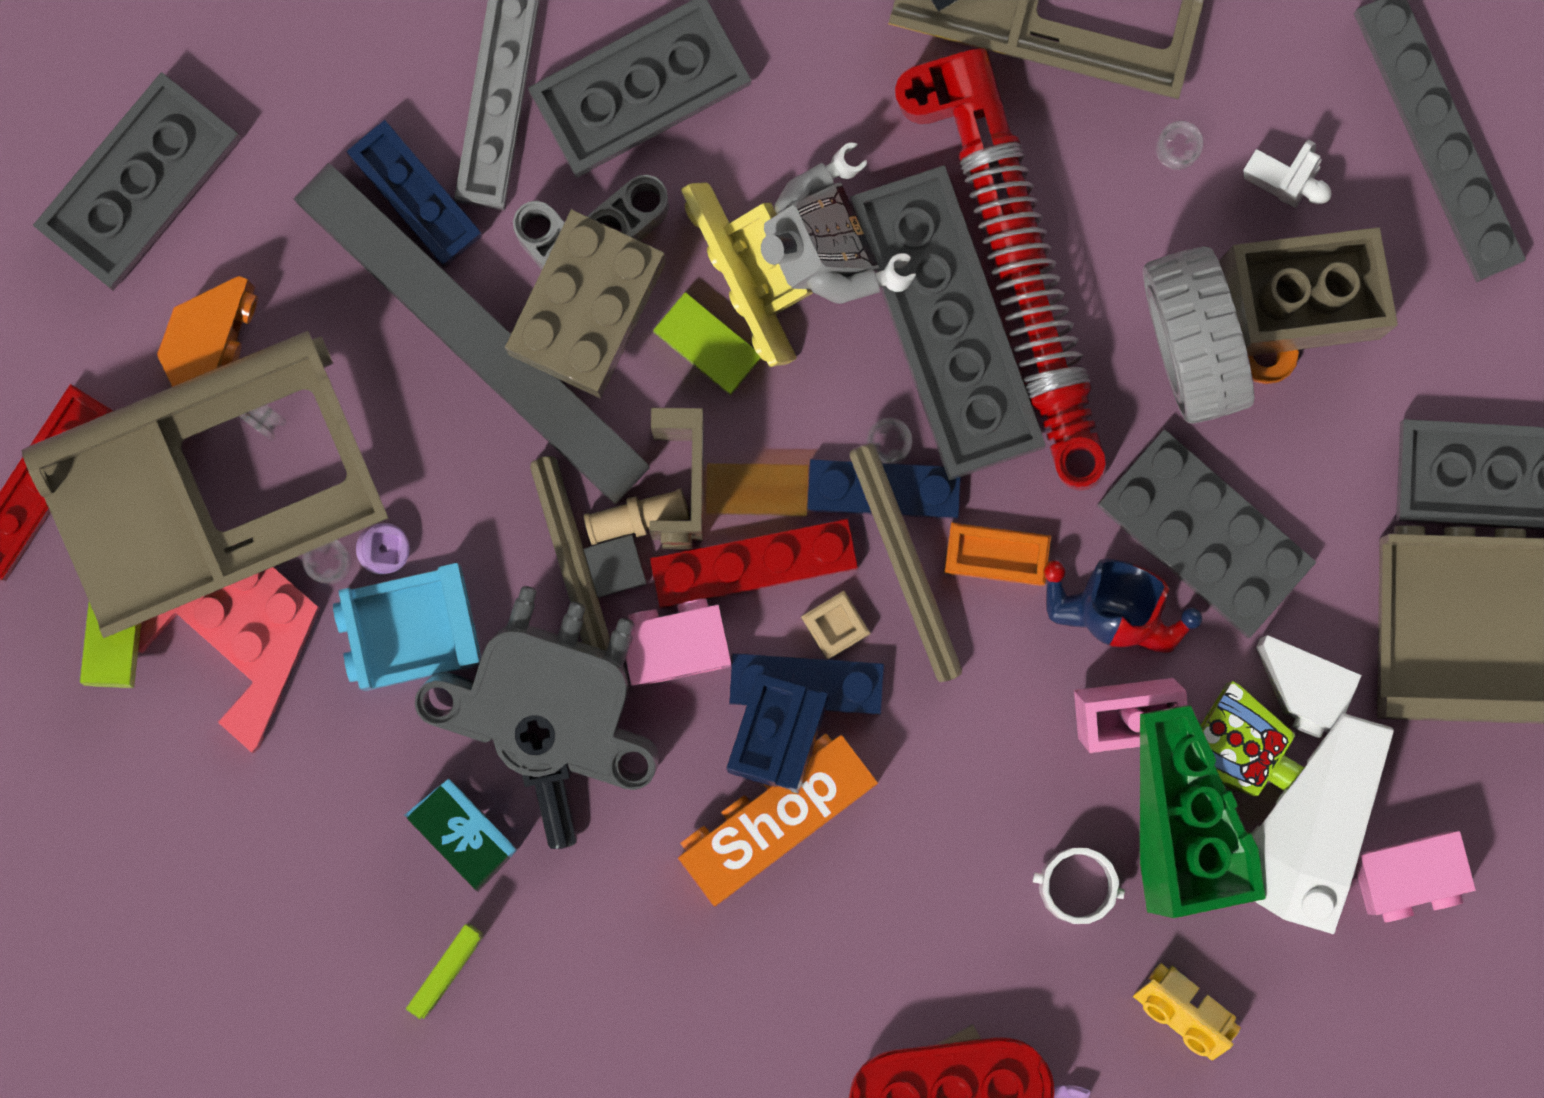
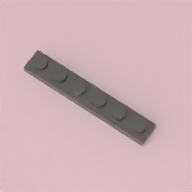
[1354,0,1526,283]

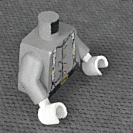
[761,142,916,304]

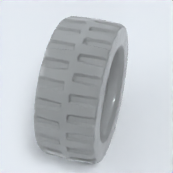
[1143,246,1255,424]

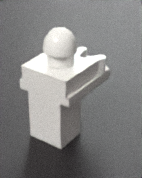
[1243,140,1332,208]

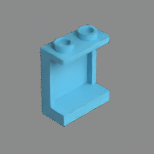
[333,563,482,691]

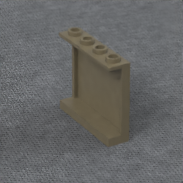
[1377,526,1544,724]

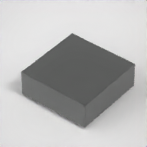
[584,535,647,598]

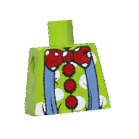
[1200,681,1305,797]

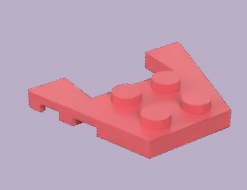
[138,542,320,753]

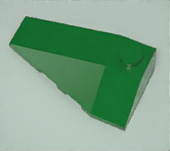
[1140,705,1265,918]

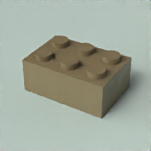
[505,209,666,399]
[1219,227,1398,356]

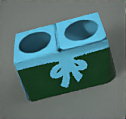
[404,778,517,892]

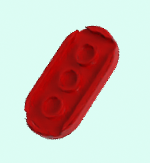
[849,1037,1054,1098]

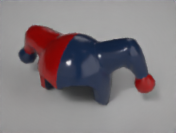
[1043,559,1202,653]

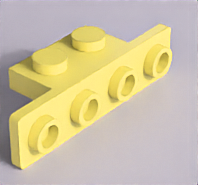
[681,183,813,367]

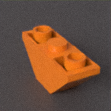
[157,276,258,387]

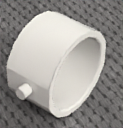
[1033,848,1125,924]

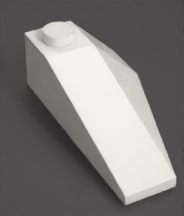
[1252,713,1394,934]

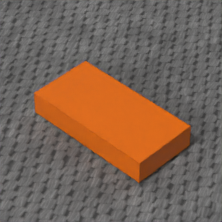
[944,522,1051,587]

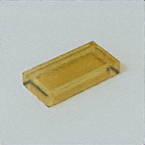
[706,463,808,516]

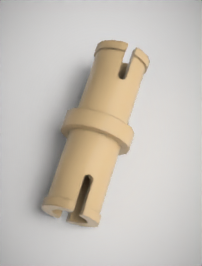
[584,488,690,545]

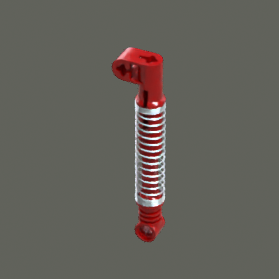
[895,48,1106,491]

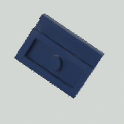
[726,673,829,794]

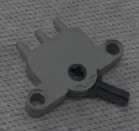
[415,586,659,849]

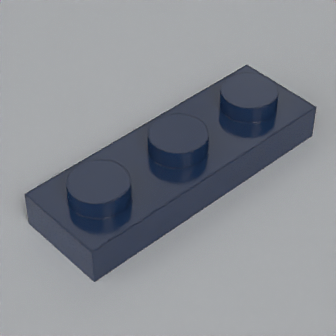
[346,120,482,268]
[807,459,960,519]
[729,653,884,715]

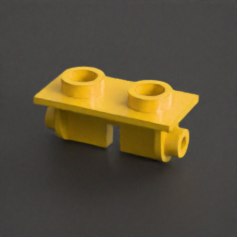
[1133,963,1241,1061]

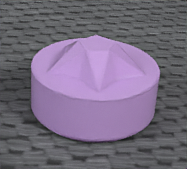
[356,523,410,574]

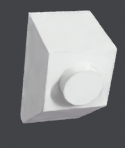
[1256,635,1362,738]

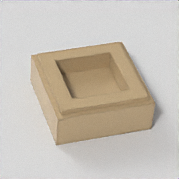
[801,591,871,660]

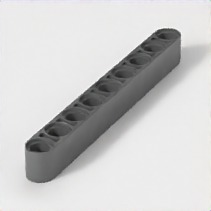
[293,163,650,504]

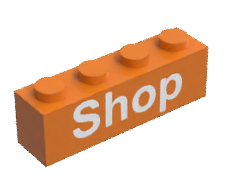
[678,733,878,907]

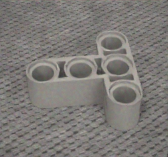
[513,175,669,270]

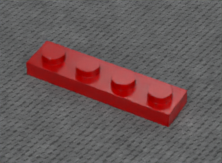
[650,519,858,609]

